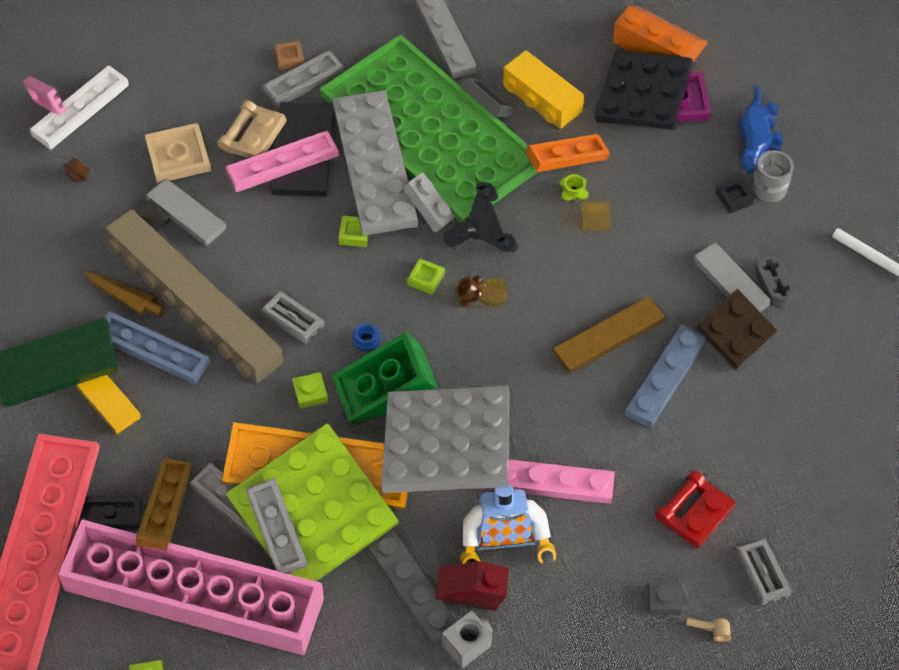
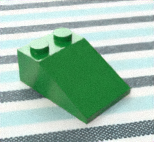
[332,331,439,424]

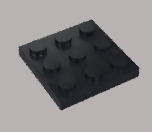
[594,51,694,130]

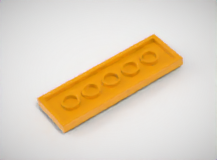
[222,422,408,510]

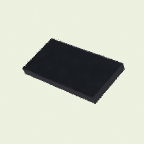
[271,102,334,197]

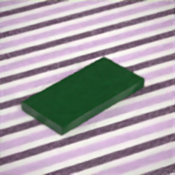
[0,318,118,407]

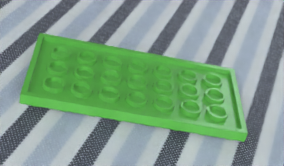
[319,34,537,224]

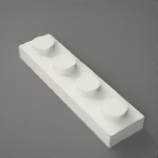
[30,65,129,150]

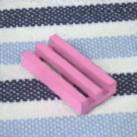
[23,76,67,116]

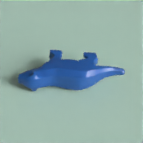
[738,86,783,174]

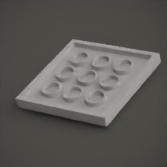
[381,386,510,493]

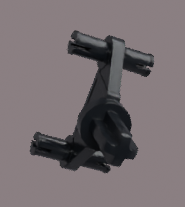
[443,182,518,252]

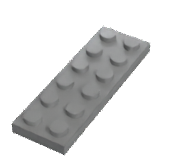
[332,90,418,236]

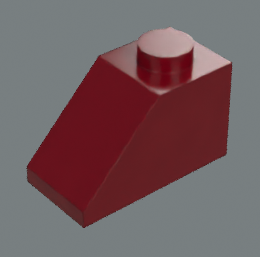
[435,561,509,611]

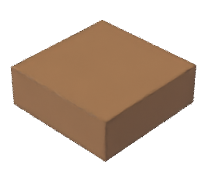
[274,40,305,71]

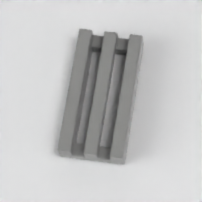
[261,291,324,344]
[736,538,792,606]

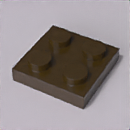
[695,289,778,370]

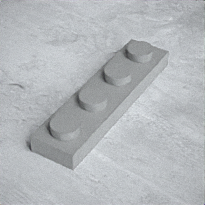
[415,0,477,79]

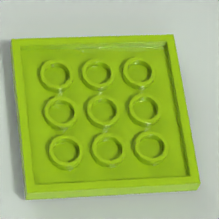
[226,423,399,582]

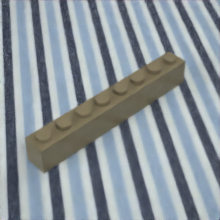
[105,209,283,384]

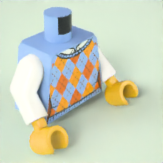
[459,484,556,564]

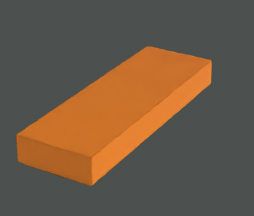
[525,134,610,172]

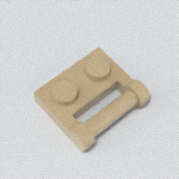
[217,100,287,158]

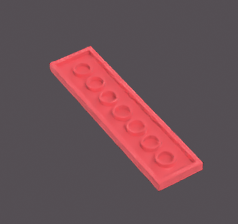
[0,434,100,670]

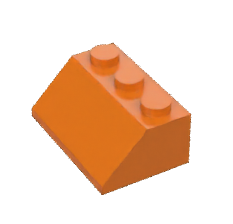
[613,6,707,61]

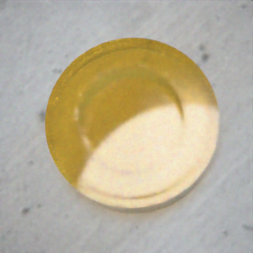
[480,278,508,307]

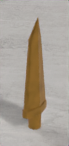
[84,270,165,318]

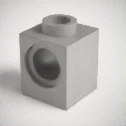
[442,611,493,668]

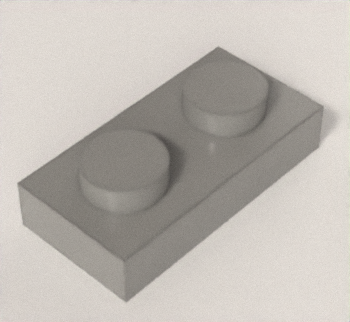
[402,172,456,233]

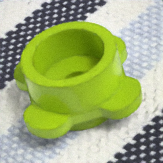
[560,174,589,201]

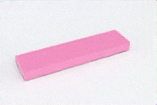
[225,130,339,192]

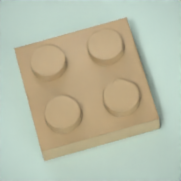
[145,123,211,184]

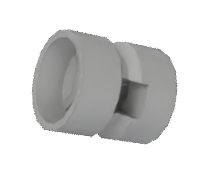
[752,150,794,202]

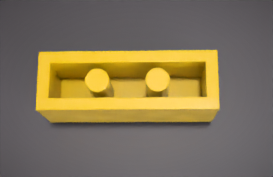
[503,50,584,129]

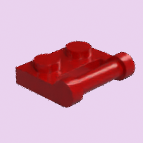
[655,470,736,550]

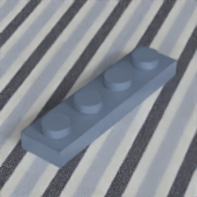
[105,311,210,385]
[625,324,707,429]

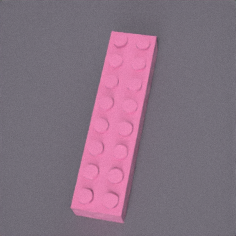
[58,520,324,656]

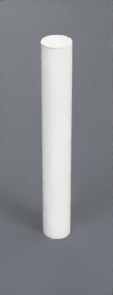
[832,228,899,277]

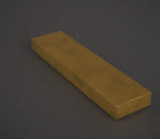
[553,296,665,374]
[136,458,193,551]

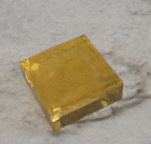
[581,202,611,230]

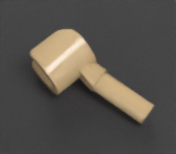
[686,618,731,642]

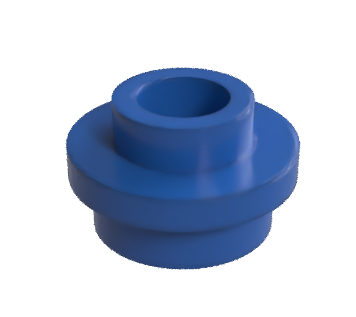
[352,323,381,352]

